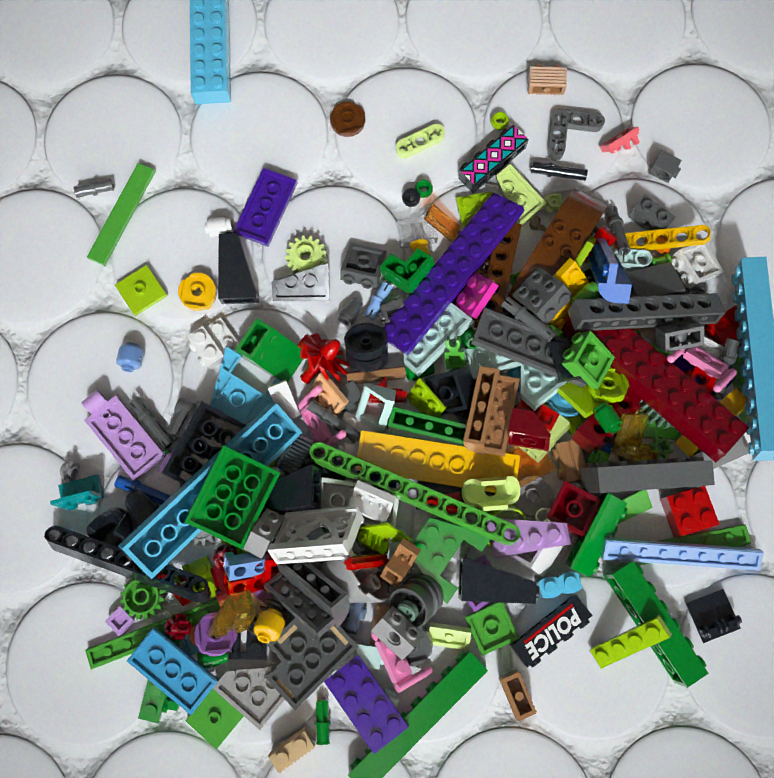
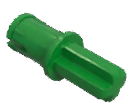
[314,700,331,745]

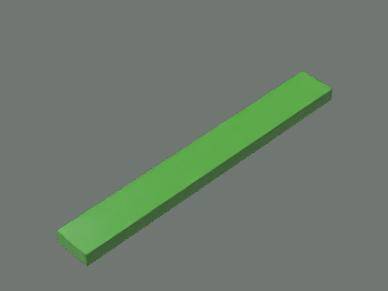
[85,595,248,670]

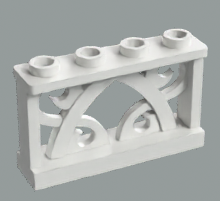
[268,506,364,564]

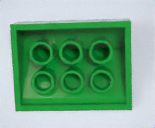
[185,445,280,550]

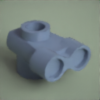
[344,603,367,635]

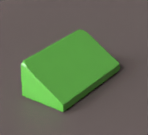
[617,490,653,525]

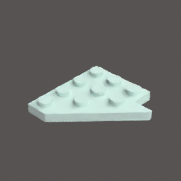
[404,294,474,377]
[520,365,567,410]

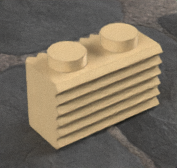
[268,726,316,773]

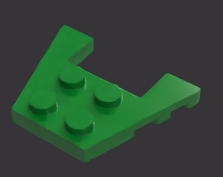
[413,517,490,604]

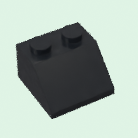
[425,365,475,415]

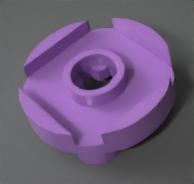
[194,612,237,656]

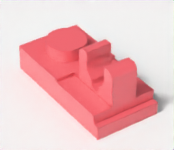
[600,127,640,154]

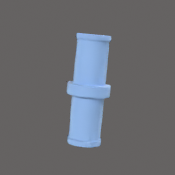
[363,282,393,320]

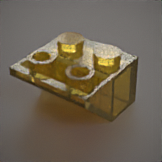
[208,590,256,638]

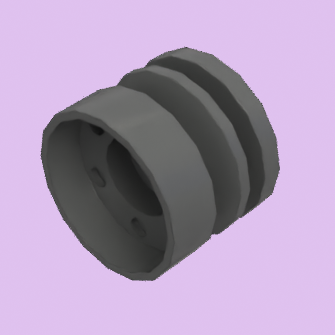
[389,574,444,629]

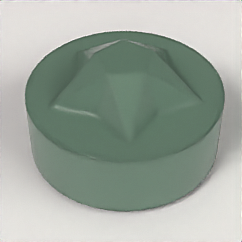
[397,600,419,622]

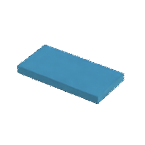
[127,626,219,715]

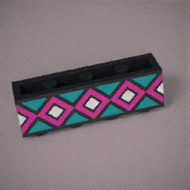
[458,125,529,194]

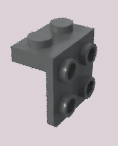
[513,268,573,325]

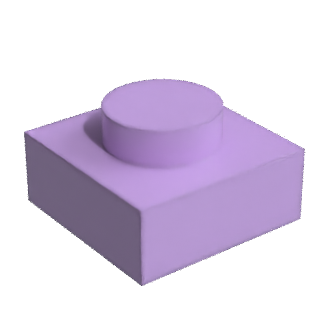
[105,606,136,636]

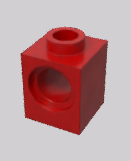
[685,366,717,394]

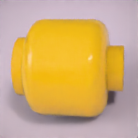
[254,609,285,643]

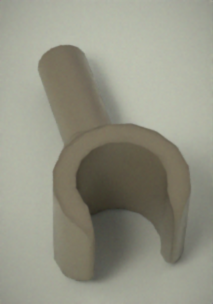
[529,216,547,232]

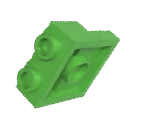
[562,331,615,389]

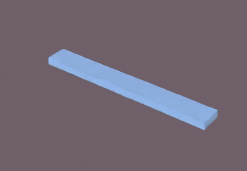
[601,537,764,570]

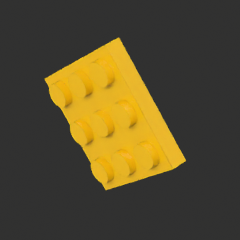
[549,258,590,330]

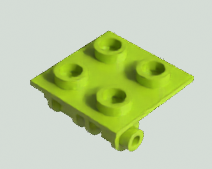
[407,378,446,418]
[358,522,411,554]

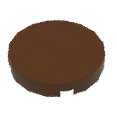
[330,101,366,137]

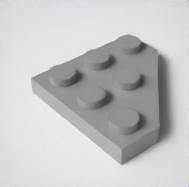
[213,665,285,730]

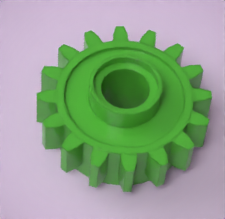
[120,578,167,619]

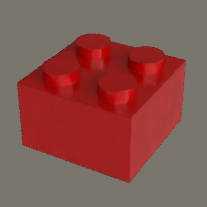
[660,486,720,537]

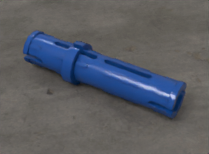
[114,475,172,505]

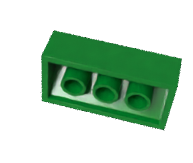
[565,493,628,577]

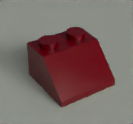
[508,407,551,452]
[546,481,602,538]

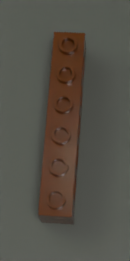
[472,223,522,328]

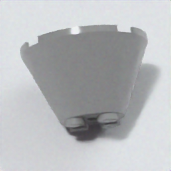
[316,525,392,603]

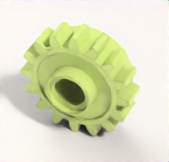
[285,235,327,273]

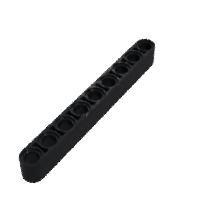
[44,525,211,603]

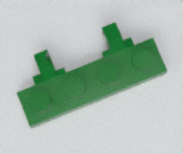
[138,634,181,723]

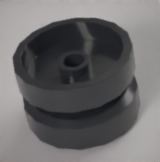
[344,323,389,372]

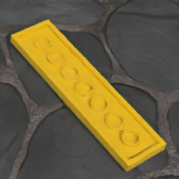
[355,430,520,493]

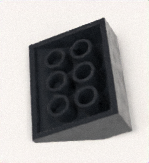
[157,400,246,484]

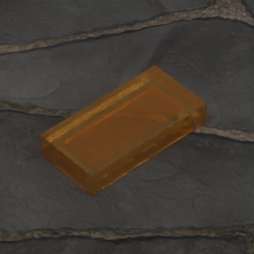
[424,203,461,242]

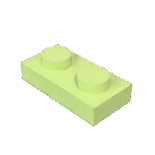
[429,622,472,651]

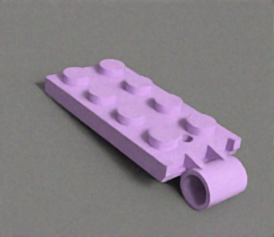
[81,390,164,481]

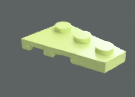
[496,164,547,226]

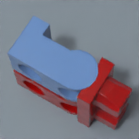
[223,551,279,598]

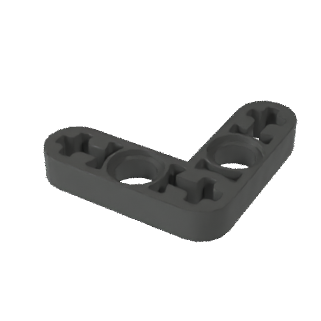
[547,109,605,161]

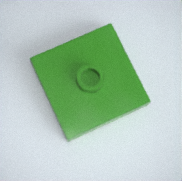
[464,602,520,656]
[186,688,244,749]

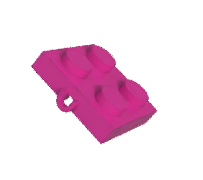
[454,273,498,319]

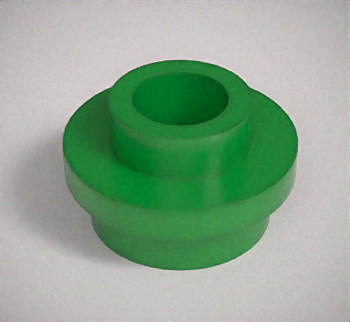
[415,180,433,198]

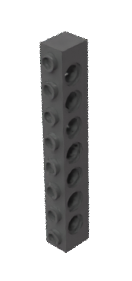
[568,293,726,331]

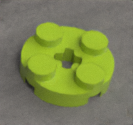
[587,367,629,403]

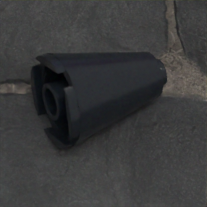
[124,490,160,529]

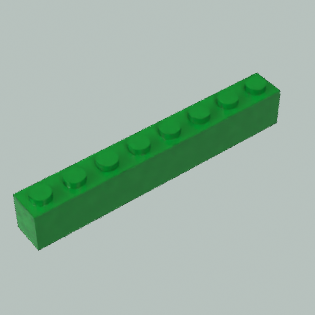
[348,651,488,778]

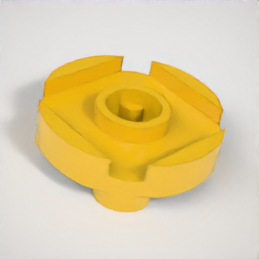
[178,273,217,311]

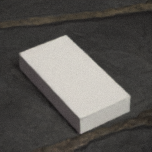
[268,379,301,419]

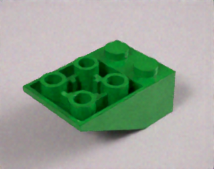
[235,318,304,383]

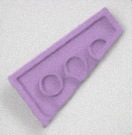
[488,519,571,558]

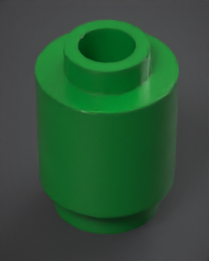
[593,402,623,434]

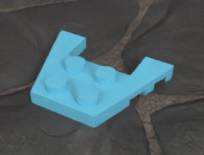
[210,347,291,425]

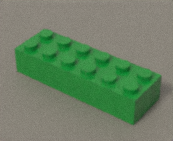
[603,561,709,688]

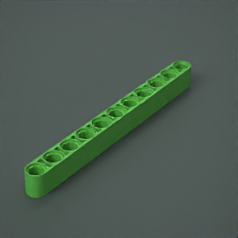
[310,442,520,546]

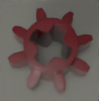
[212,544,238,569]
[165,614,191,640]

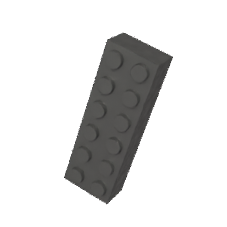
[580,457,715,493]

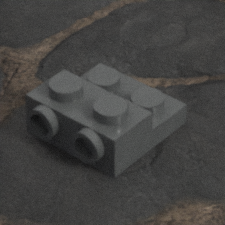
[340,243,387,289]

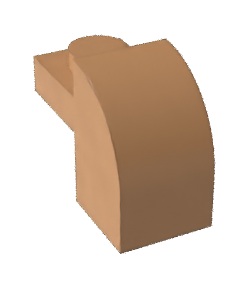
[380,538,421,588]

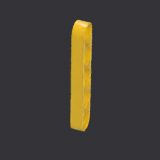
[613,225,711,250]

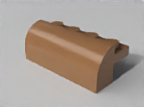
[463,366,520,456]

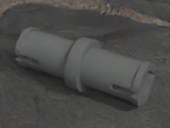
[73,179,114,198]

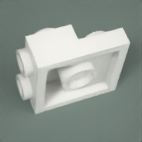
[671,244,724,289]
[187,317,239,370]

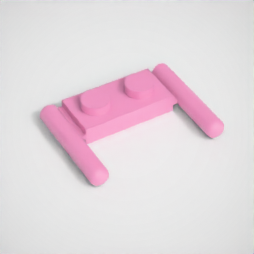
[667,346,737,392]
[297,385,347,454]
[371,633,433,693]

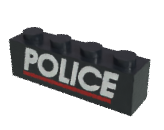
[509,595,593,668]

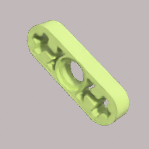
[396,124,445,158]

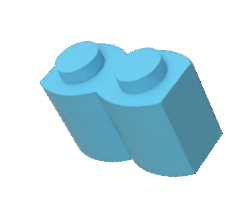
[536,572,582,598]

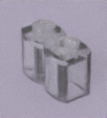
[397,215,438,248]

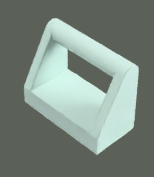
[355,383,396,432]

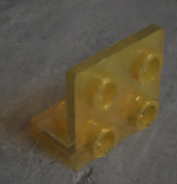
[612,414,657,461]

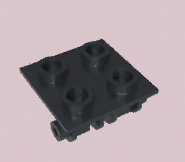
[686,589,742,643]

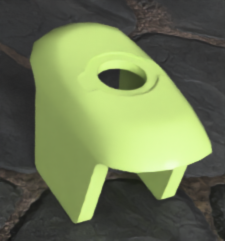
[462,476,520,511]

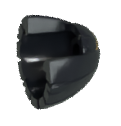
[86,507,134,548]

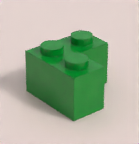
[379,248,435,295]

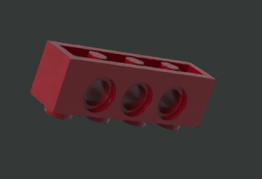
[571,388,642,455]

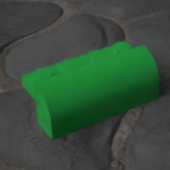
[387,407,467,447]

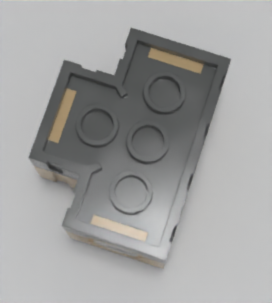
[265,618,359,710]

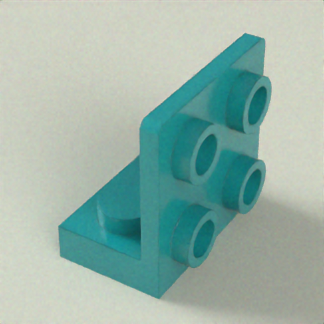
[50,475,104,511]

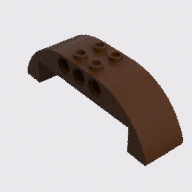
[503,187,608,316]

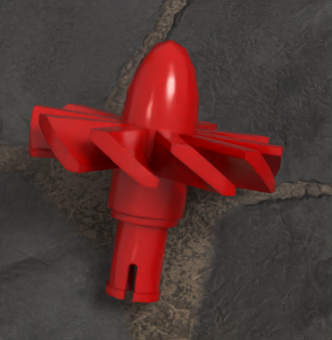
[298,333,350,384]

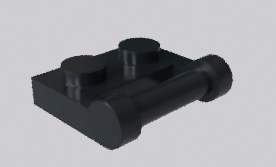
[229,616,268,660]

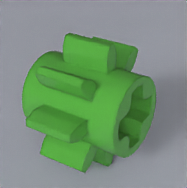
[647,436,674,460]
[586,450,612,464]

